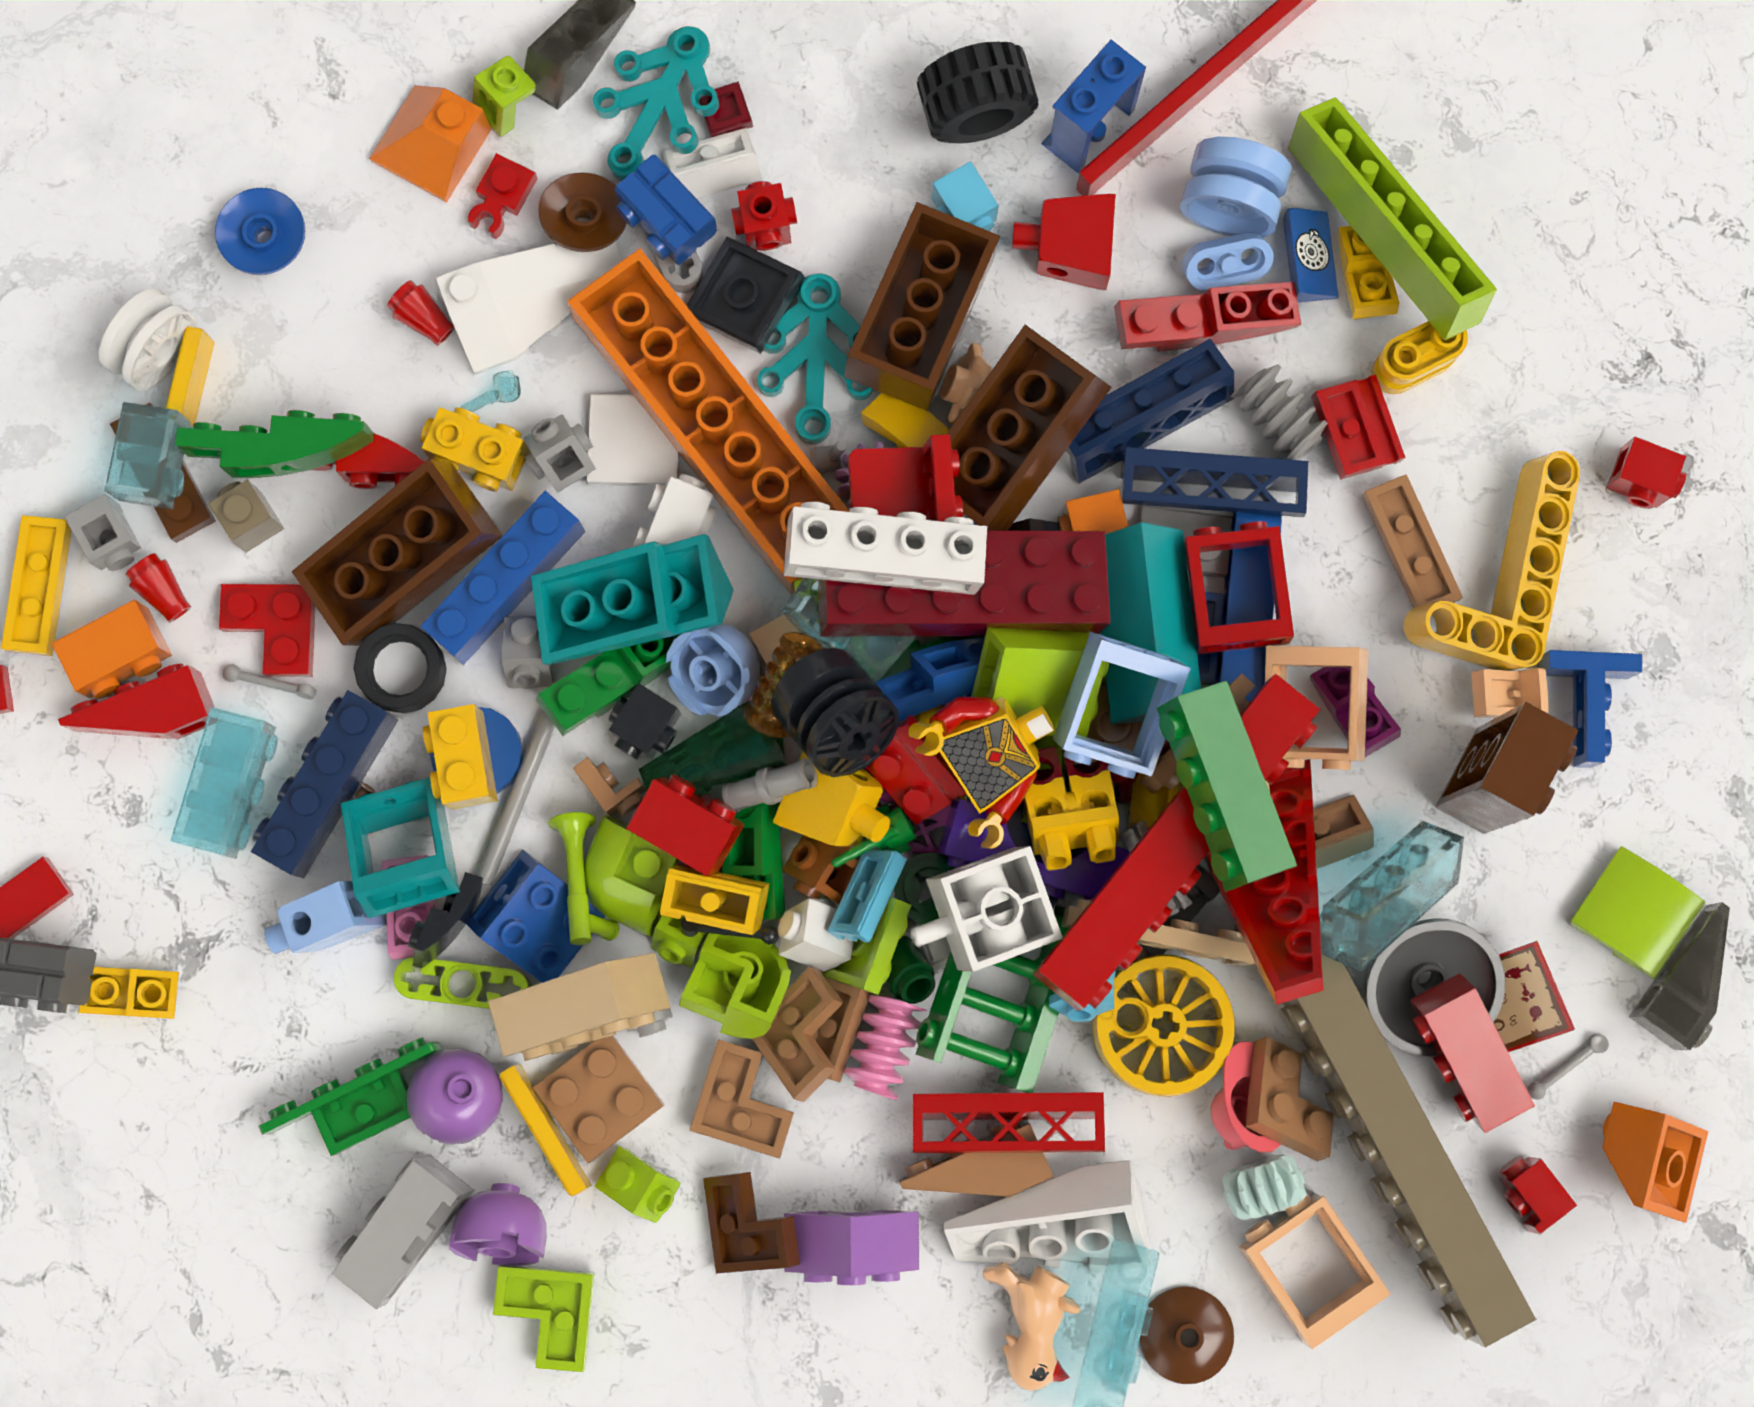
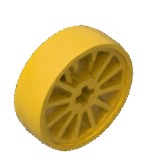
[1092,954,1235,1097]

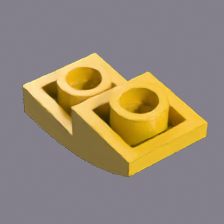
[1338,226,1400,319]
[861,393,949,448]
[79,967,179,1019]

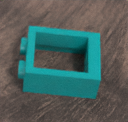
[341,777,460,918]

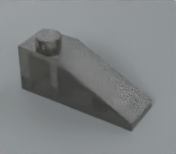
[1629,902,1730,1050]

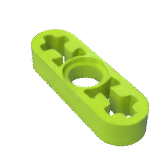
[394,957,531,1009]

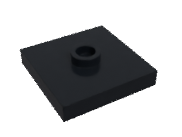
[686,236,805,354]

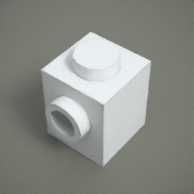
[778,898,853,972]

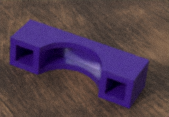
[938,799,1130,901]

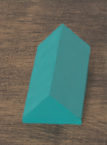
[1099,522,1201,725]
[531,534,734,665]

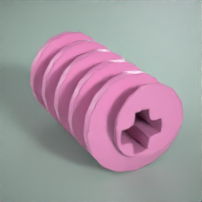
[844,995,927,1100]

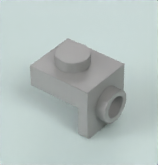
[501,616,553,689]

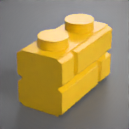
[660,863,769,935]

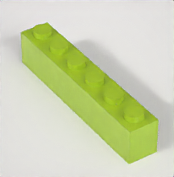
[1288,97,1497,340]

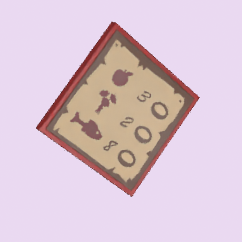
[1493,941,1575,1052]

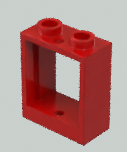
[1184,521,1294,654]

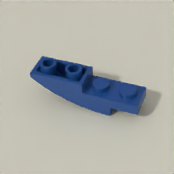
[875,638,985,721]

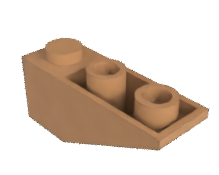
[899,1120,1054,1197]

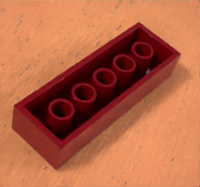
[818,531,1110,637]

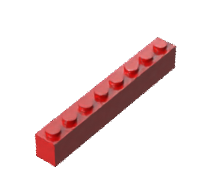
[1032,673,1321,1011]

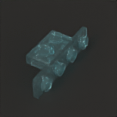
[1072,1239,1159,1407]

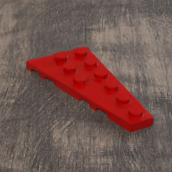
[1204,759,1324,1005]

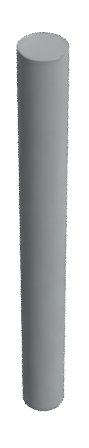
[476,709,555,886]

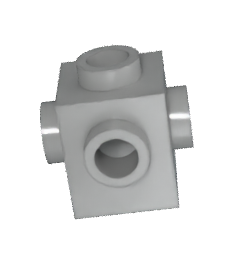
[524,414,596,493]

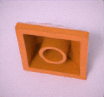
[369,85,492,203]
[1602,1101,1708,1223]

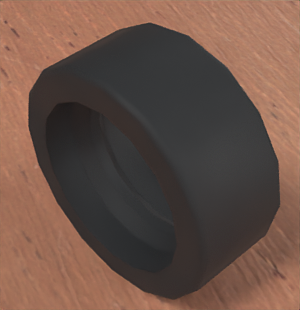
[353,623,447,714]

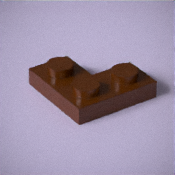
[703,1172,800,1274]

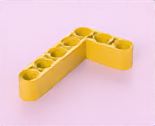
[1403,450,1580,671]

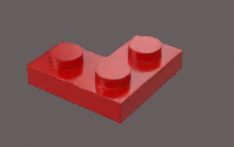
[219,584,315,677]

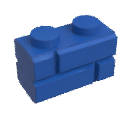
[614,154,717,265]

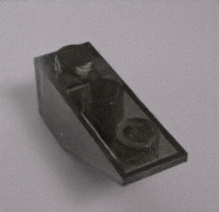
[524,0,636,110]

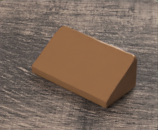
[1314,794,1374,869]

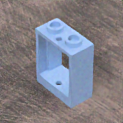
[1053,632,1191,779]

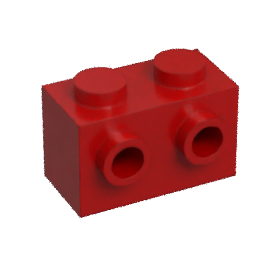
[626,774,745,877]

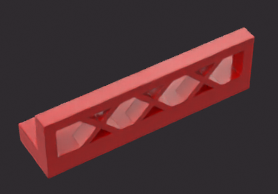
[913,1092,1105,1153]

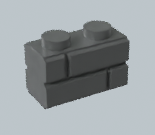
[0,938,97,1013]

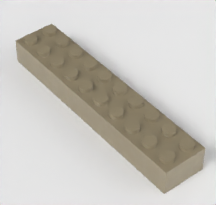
[1234,921,1537,1348]

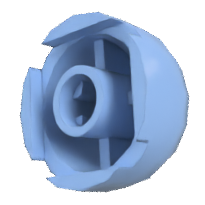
[666,623,761,717]

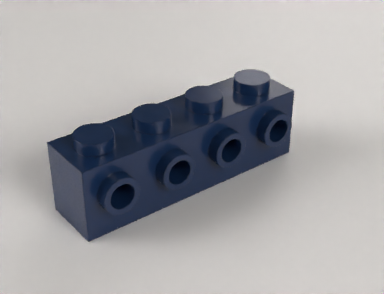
[250,690,398,879]

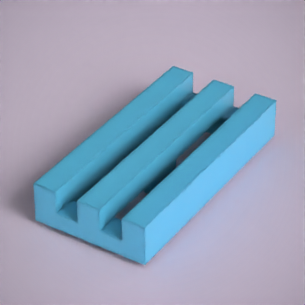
[827,849,907,943]

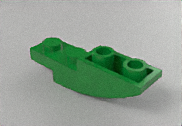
[175,410,374,478]
[536,634,681,736]
[723,730,785,919]

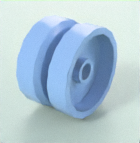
[1180,136,1292,237]

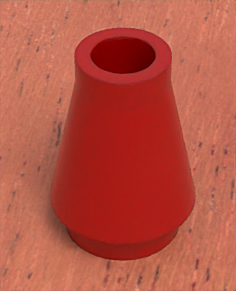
[387,280,455,346]
[125,553,192,623]

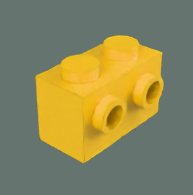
[423,704,498,810]

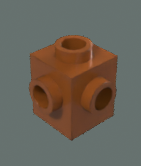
[782,835,859,905]

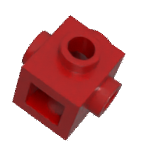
[731,181,798,251]

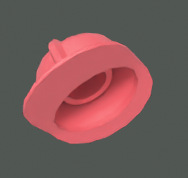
[1210,1042,1281,1153]

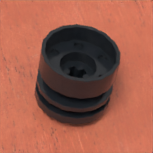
[771,647,899,777]

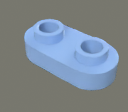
[1182,232,1274,291]

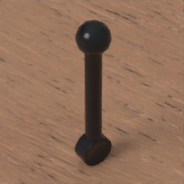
[681,917,779,945]

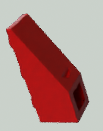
[58,663,220,740]

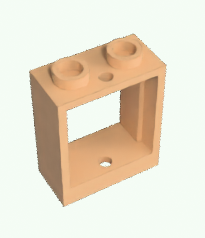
[1265,646,1368,770]
[1239,1192,1391,1349]

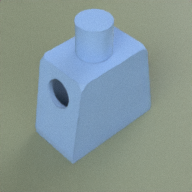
[264,881,387,954]

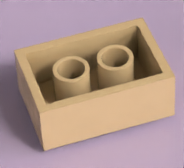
[488,953,671,1061]

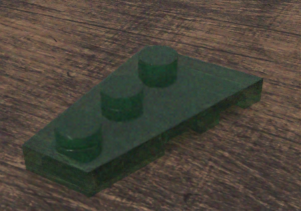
[638,698,787,797]

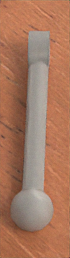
[223,664,316,700]
[1527,1034,1609,1100]

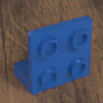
[466,849,605,983]

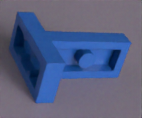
[1537,650,1642,768]

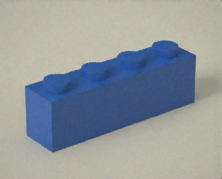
[420,490,586,665]

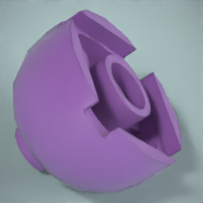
[406,1048,503,1145]
[449,1183,547,1266]

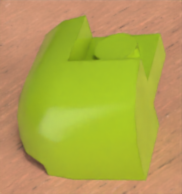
[584,815,680,937]
[679,933,791,1039]

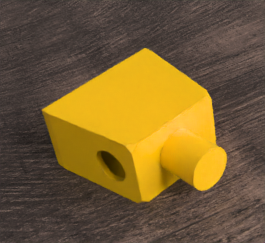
[773,752,890,846]

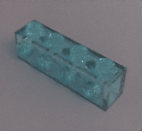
[1320,821,1464,971]

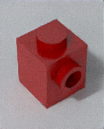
[1606,437,1687,509]

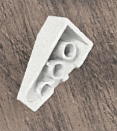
[436,242,623,375]
[944,1160,1151,1272]

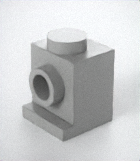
[64,494,141,571]

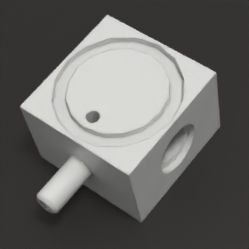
[911,846,1063,972]

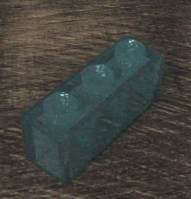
[170,707,278,859]

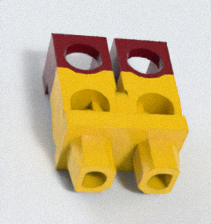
[1023,739,1119,871]

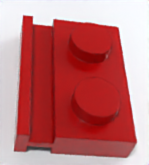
[1311,374,1406,480]
[866,715,967,825]

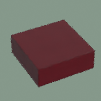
[698,81,753,138]

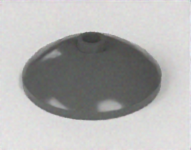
[1364,918,1505,1057]

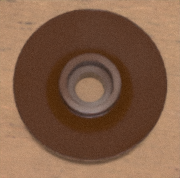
[538,172,627,252]
[1139,1286,1234,1384]

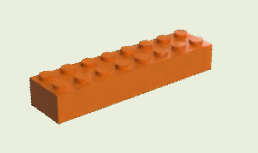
[567,248,849,595]

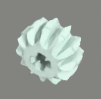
[1222,1154,1307,1220]

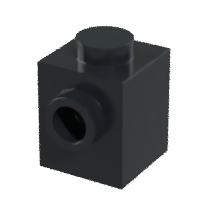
[608,684,681,760]

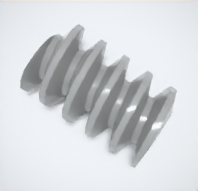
[1231,364,1327,460]

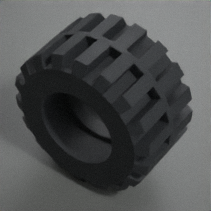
[916,41,1039,144]

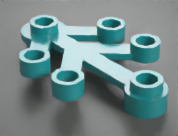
[593,26,719,181]
[757,273,873,444]

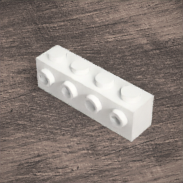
[784,502,987,595]

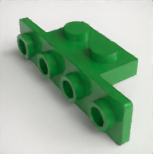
[258,1037,443,1156]

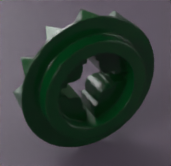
[894,852,956,925]

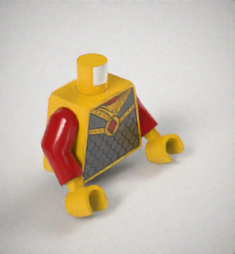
[908,697,1055,849]

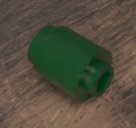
[885,936,936,1004]

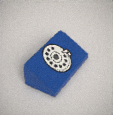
[1283,208,1339,303]

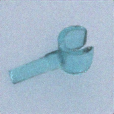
[460,371,521,412]

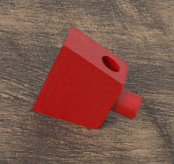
[1012,193,1116,290]

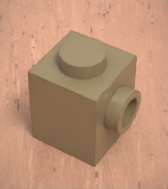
[208,479,285,553]

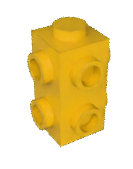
[420,407,530,492]

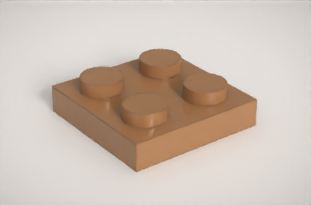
[533,1036,665,1163]

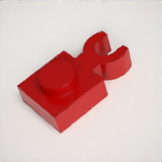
[468,153,538,239]

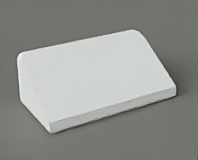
[662,128,761,198]

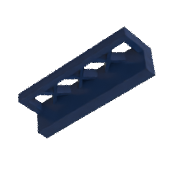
[1066,338,1234,484]
[1120,447,1309,517]

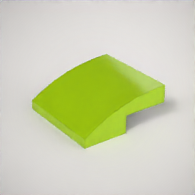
[1571,846,1705,980]

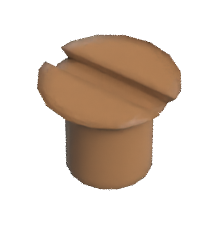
[355,782,375,798]

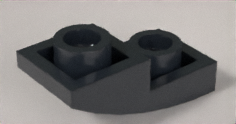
[408,872,483,968]

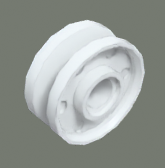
[98,289,196,391]

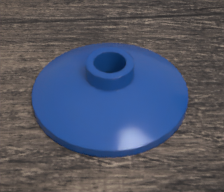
[215,188,306,275]

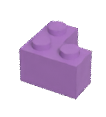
[784,1210,919,1285]

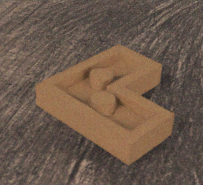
[753,966,843,1102]
[1245,1036,1334,1162]
[689,1039,794,1159]

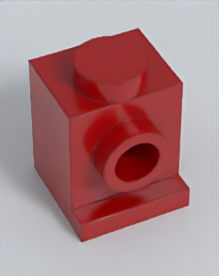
[1499,1156,1577,1235]

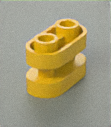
[1371,321,1468,394]

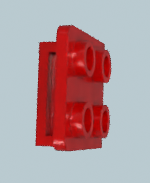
[848,434,963,522]

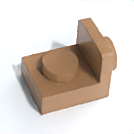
[573,757,647,817]

